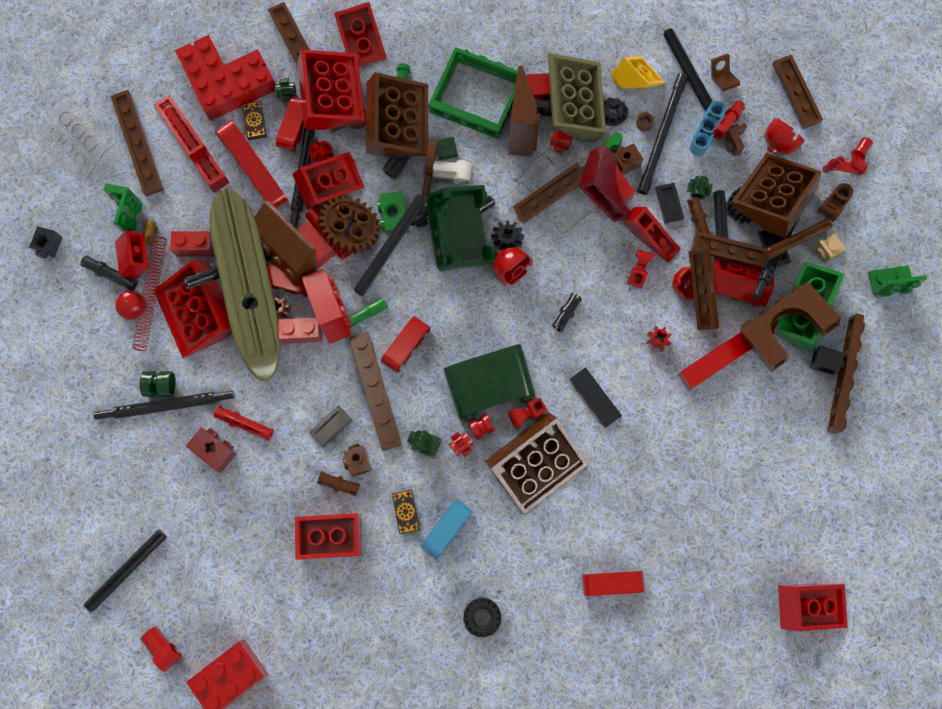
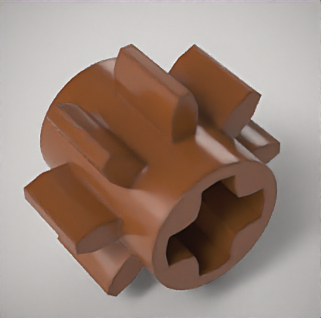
[274,296,291,319]

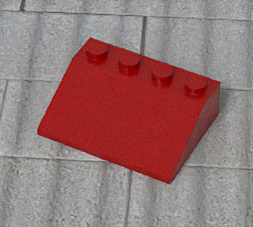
[297,49,365,130]
[154,260,232,358]

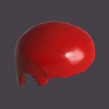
[672,267,694,300]
[115,290,146,320]

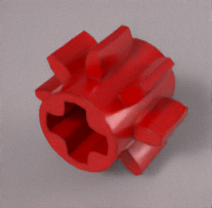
[550,131,573,154]
[309,140,334,163]
[646,326,672,352]
[449,432,474,457]

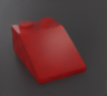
[334,2,387,67]
[292,151,365,210]
[778,584,848,631]

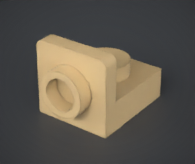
[814,233,846,263]

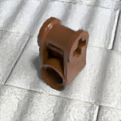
[817,183,853,222]

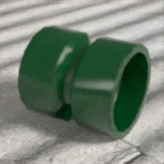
[139,371,176,397]

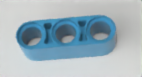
[690,101,726,156]
[420,499,473,560]

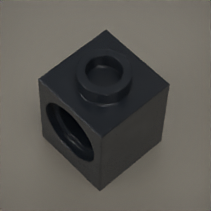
[29,226,63,259]
[810,345,845,375]

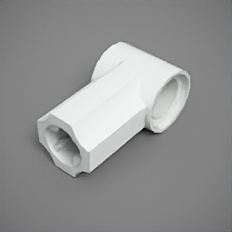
[433,160,472,185]

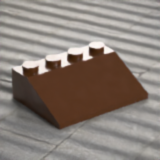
[509,66,540,157]
[366,72,429,157]
[732,153,822,238]
[484,412,589,514]

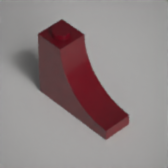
[579,145,631,222]

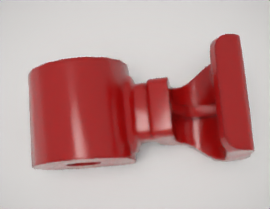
[627,249,655,289]
[507,398,548,430]

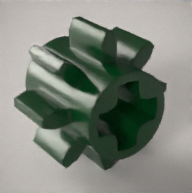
[275,78,297,103]
[687,176,713,200]

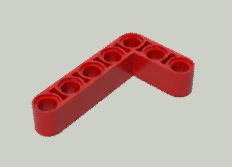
[215,120,288,208]

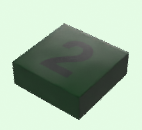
[437,137,458,160]

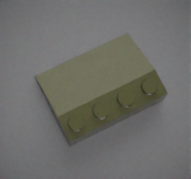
[548,53,606,142]

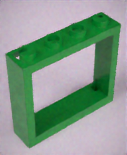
[428,47,518,139]

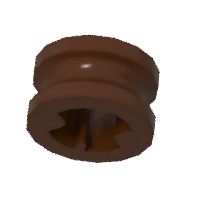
[636,112,654,131]

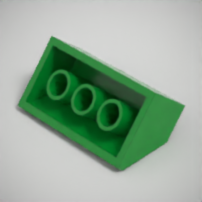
[774,261,844,353]

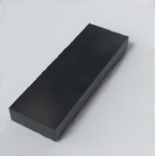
[569,367,622,428]

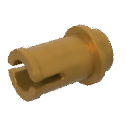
[142,220,158,246]

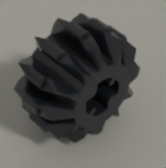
[491,220,524,251]

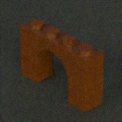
[740,282,841,373]

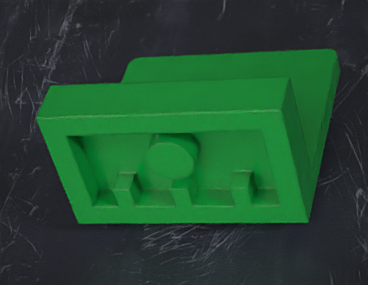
[103,183,142,232]
[868,265,927,297]

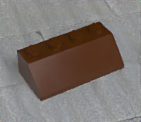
[254,200,317,285]

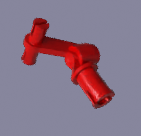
[822,137,873,175]

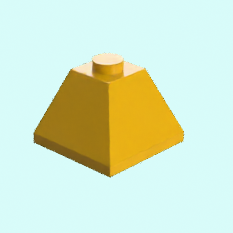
[610,56,665,88]

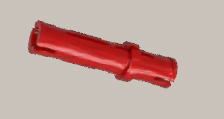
[712,100,745,140]
[213,406,274,441]

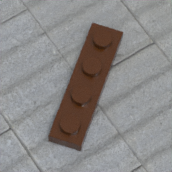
[772,55,823,129]
[513,162,583,224]
[691,231,767,269]
[689,248,719,330]

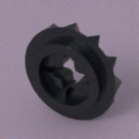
[603,97,628,126]

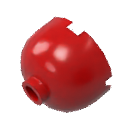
[764,118,805,155]
[493,247,533,286]

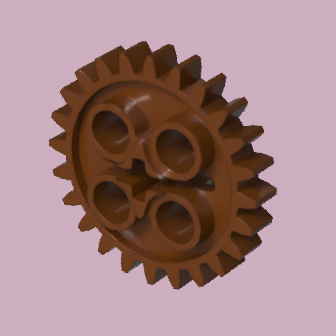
[317,195,381,255]

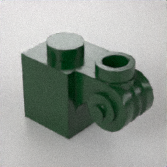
[407,430,442,459]

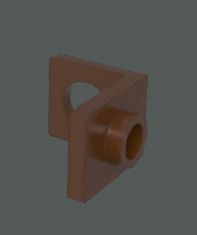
[711,54,740,91]

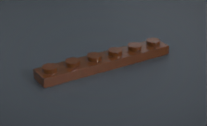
[111,90,164,197]
[827,313,865,434]
[349,332,402,451]

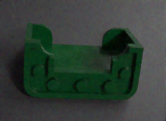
[426,185,497,272]
[443,344,536,422]

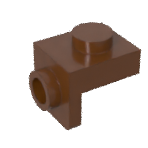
[724,123,747,156]

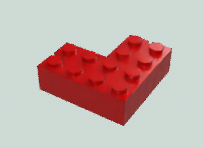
[175,35,275,121]

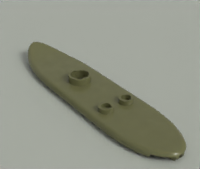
[210,188,281,381]

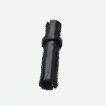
[80,255,138,291]

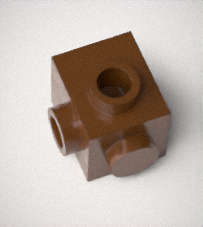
[614,143,643,175]
[342,444,373,477]

